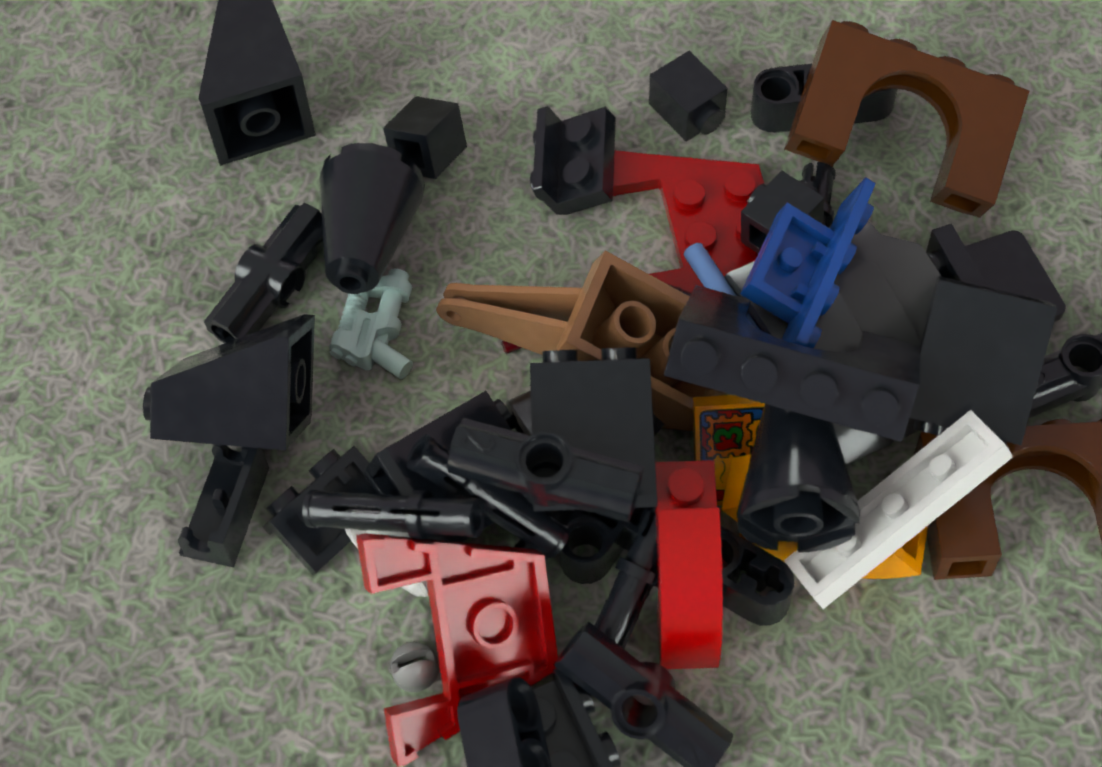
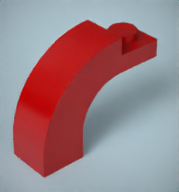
[655,460,723,669]

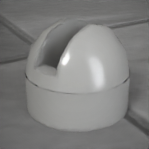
[390,642,438,692]

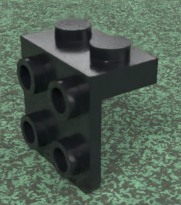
[926,223,1066,322]

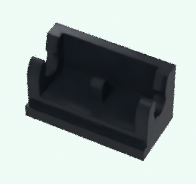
[178,444,269,568]

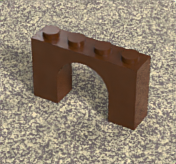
[784,20,1030,218]
[913,419,1102,580]

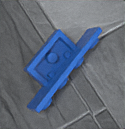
[740,177,876,348]

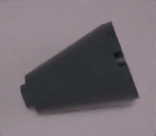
[320,143,425,294]
[737,404,860,552]

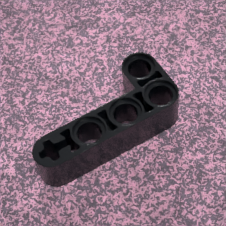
[560,507,795,626]

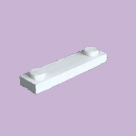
[784,410,1013,609]

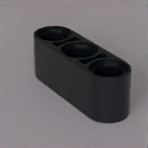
[751,63,898,133]
[457,677,552,767]

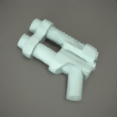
[329,268,413,379]

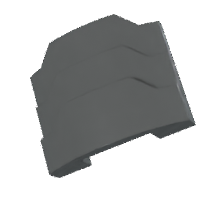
[725,221,941,466]

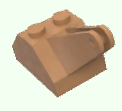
[436,250,726,431]

